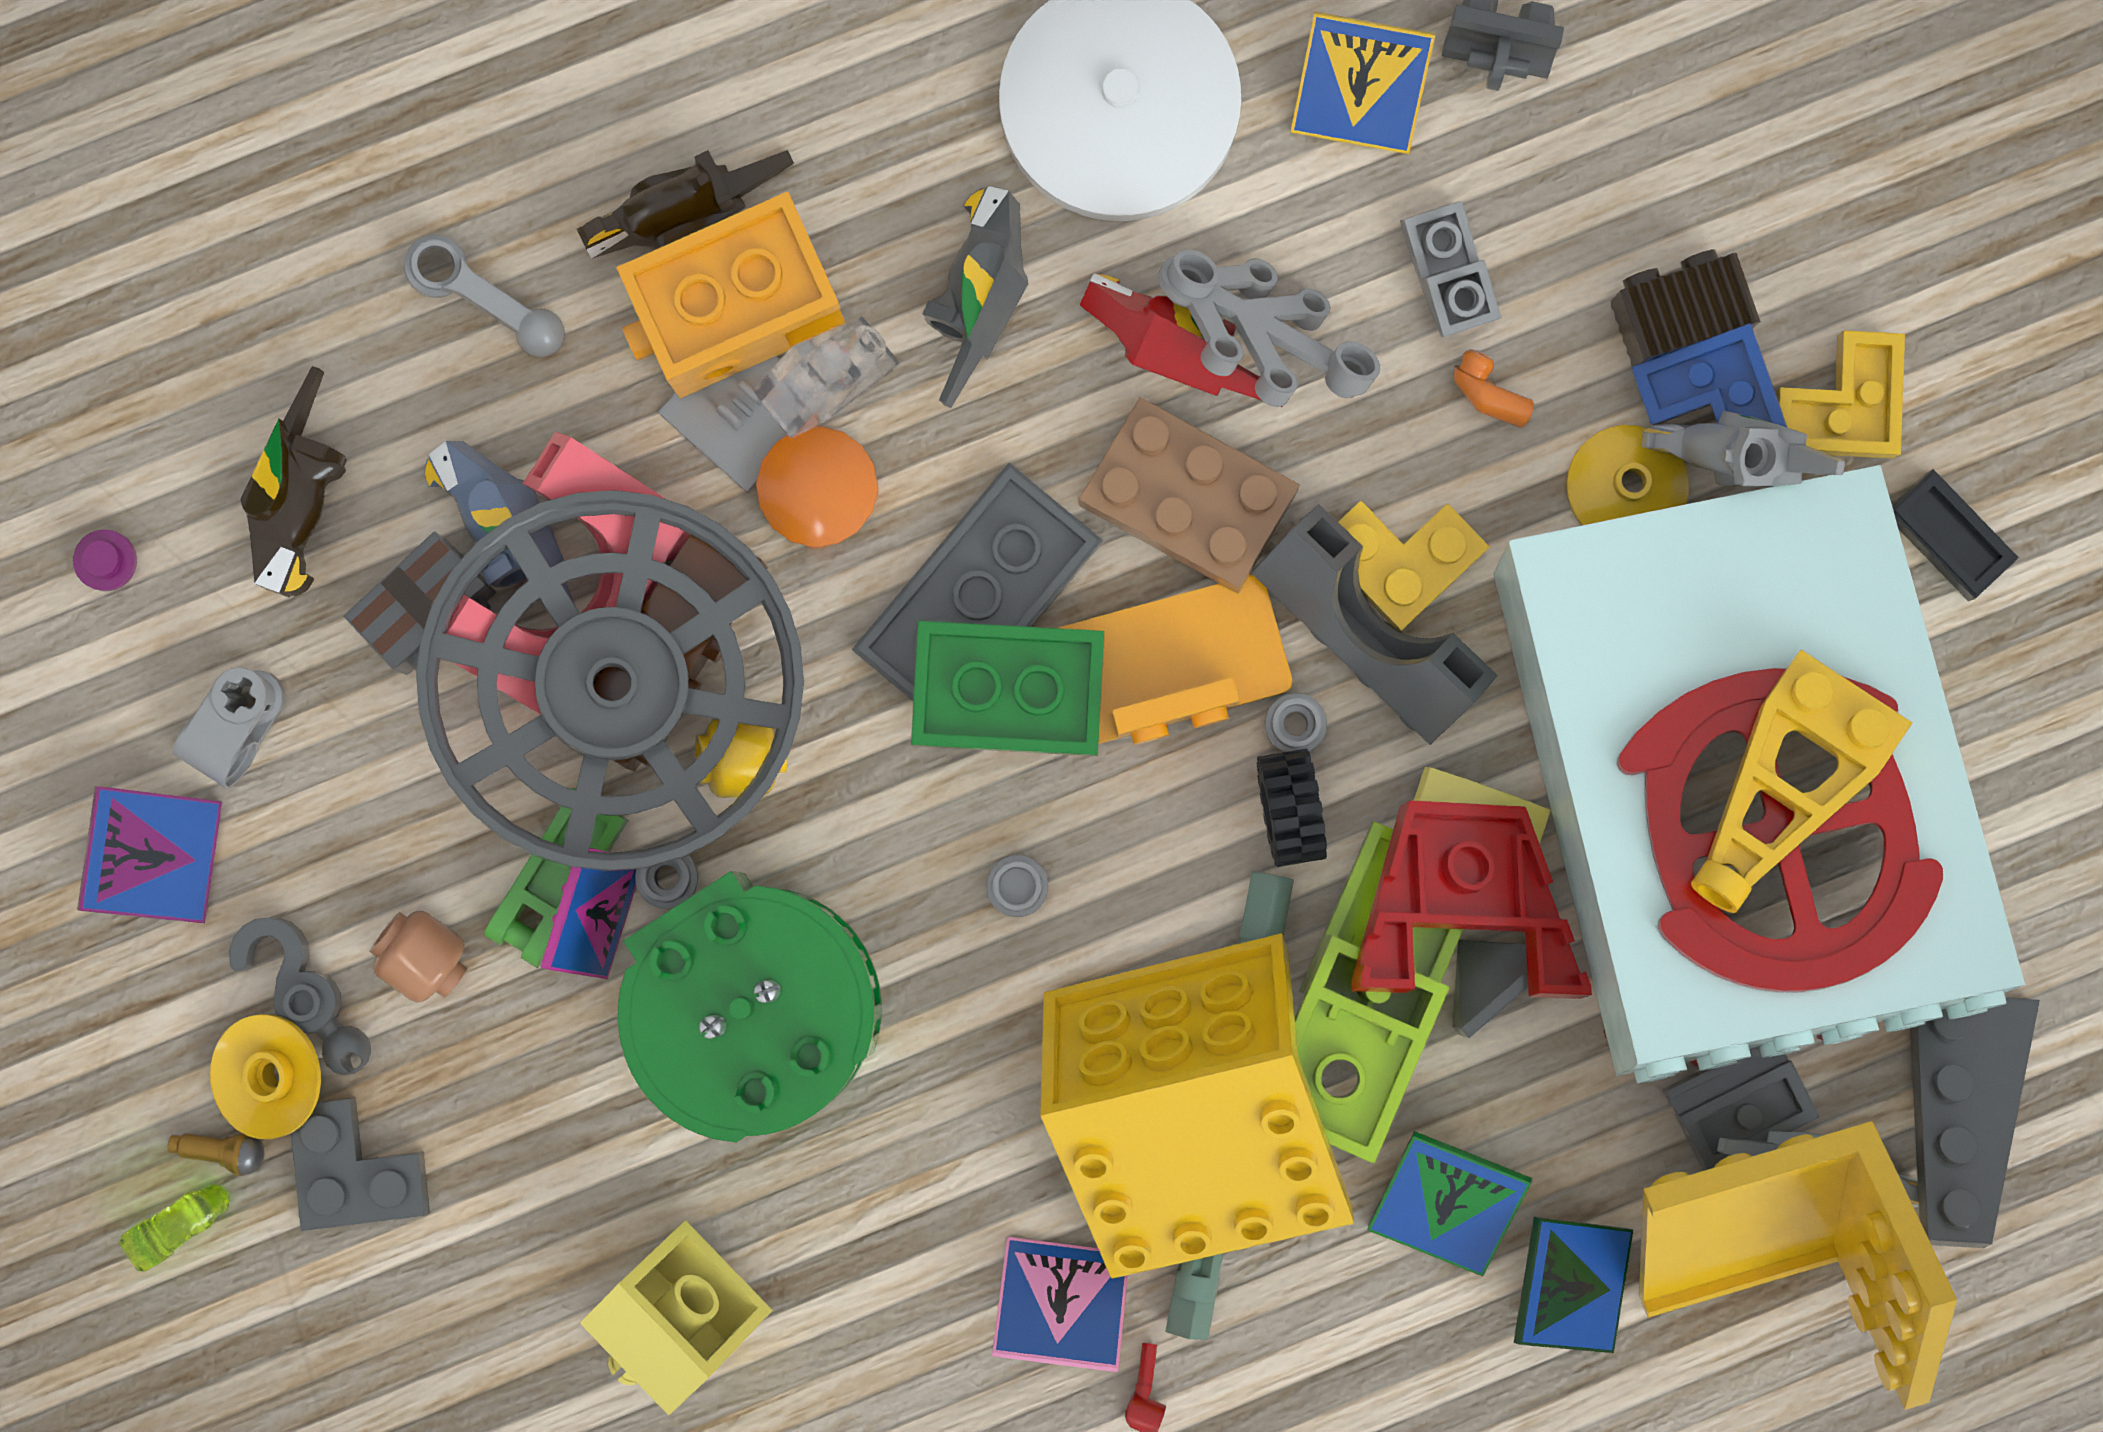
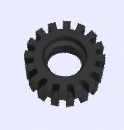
[1256,748,1327,867]

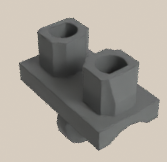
[1442,0,1564,91]

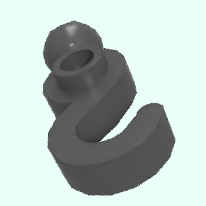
[229,917,371,1075]

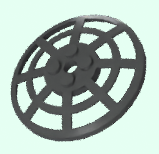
[416,490,804,871]

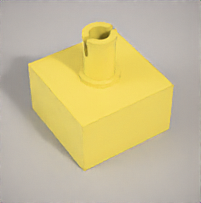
[580,1220,773,1416]

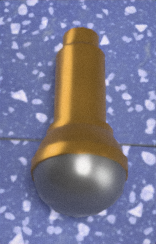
[168,1133,265,1176]

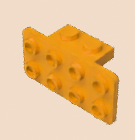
[1058,574,1292,745]

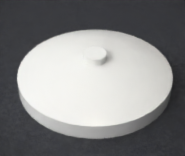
[999,0,1241,221]

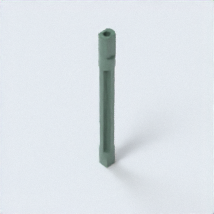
[1165,871,1294,1340]

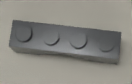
[1252,504,1498,745]

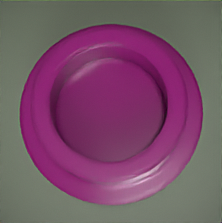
[73,530,137,591]

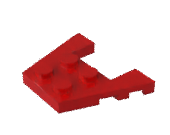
[1351,800,1592,999]

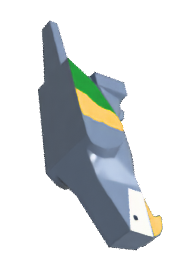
[425,441,576,607]

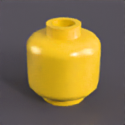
[695,719,788,798]

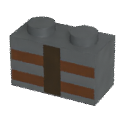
[343,531,497,675]

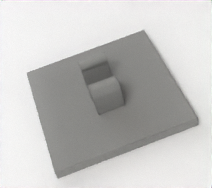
[658,356,829,493]

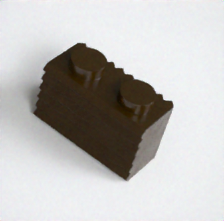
[1611,249,1761,367]

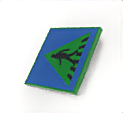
[1367,1131,1532,1277]

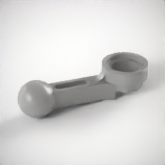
[404,235,565,357]

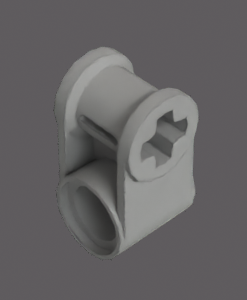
[173,668,285,789]

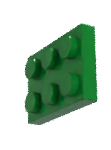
[911,621,1104,756]

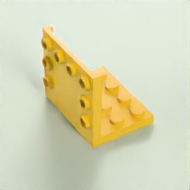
[1040,933,1354,1279]
[1639,1121,1957,1410]

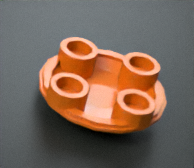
[756,426,879,550]

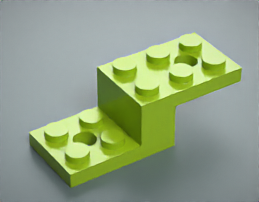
[1295,821,1463,1164]

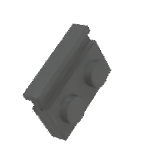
[1662,1047,1820,1171]

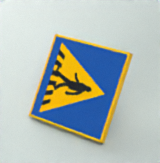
[1290,11,1435,154]

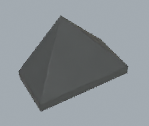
[1452,939,1528,1038]

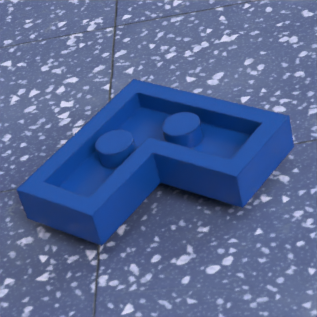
[1631,324,1788,428]

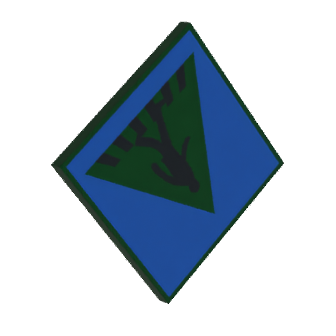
[1513,1217,1633,1353]

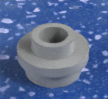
[1265,693,1327,752]
[635,855,698,908]

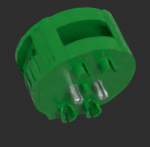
[617,871,882,1143]

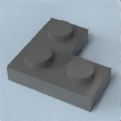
[291,1097,430,1231]

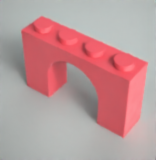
[446,431,689,715]

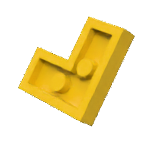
[1775,330,1905,459]
[1338,501,1490,632]

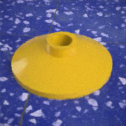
[1566,425,1689,526]
[210,1014,321,1139]

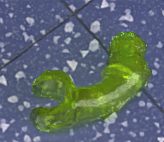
[119,1184,230,1272]

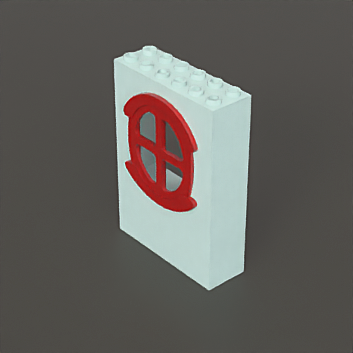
[1493,465,2025,1084]

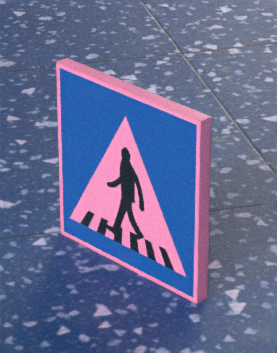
[992,1237,1128,1372]

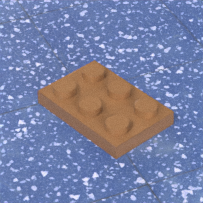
[1078,397,1300,594]

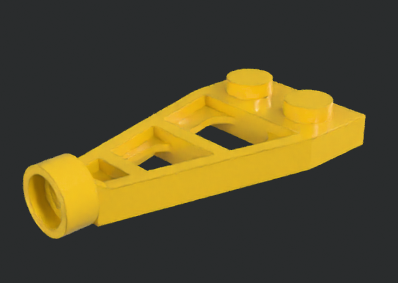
[1691,650,1912,913]

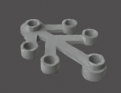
[1158,250,1380,407]

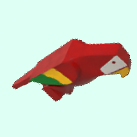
[1080,273,1283,407]

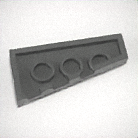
[1910,998,2040,1248]

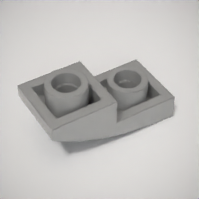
[1400,201,1501,337]

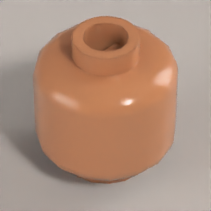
[369,911,467,1003]

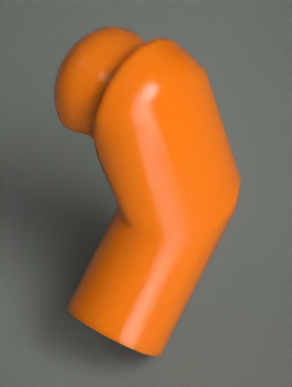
[1453,349,1534,428]

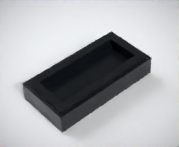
[1892,469,2019,602]

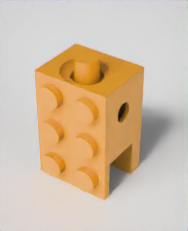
[616,191,846,399]

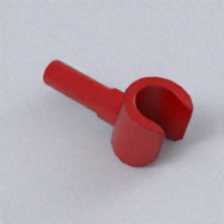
[1125,1343,1166,1432]

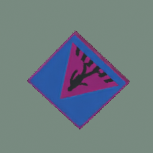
[77,786,222,924]

